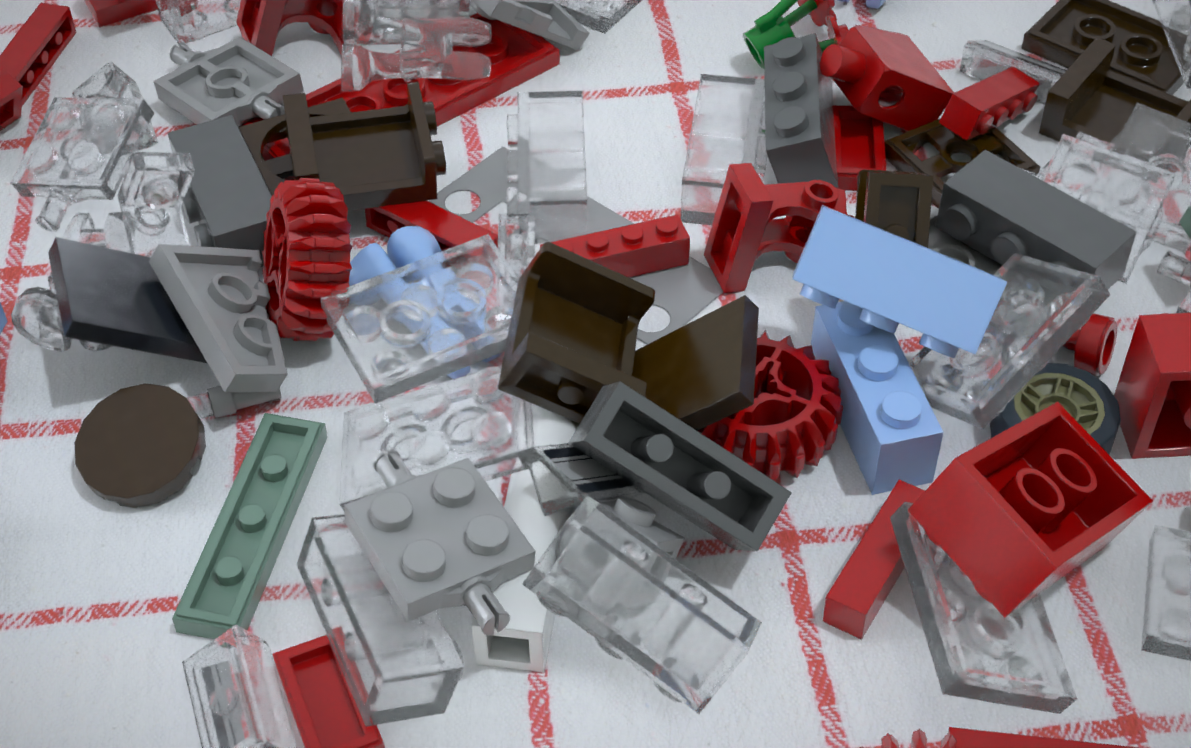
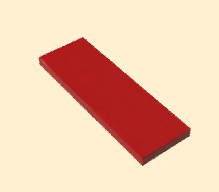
[243,13,560,180]

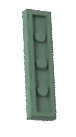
[172,413,327,645]

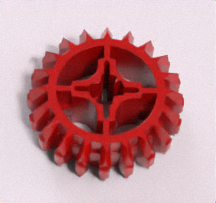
[262,178,353,341]
[698,329,843,481]

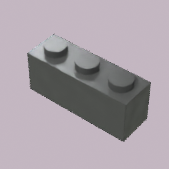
[764,33,838,187]
[164,115,272,267]
[936,150,1137,312]
[568,381,792,552]

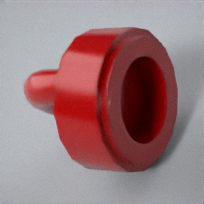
[1053,313,1117,376]

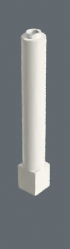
[471,402,579,673]

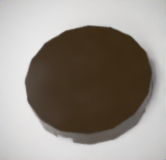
[74,383,206,508]

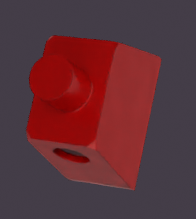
[820,25,954,131]

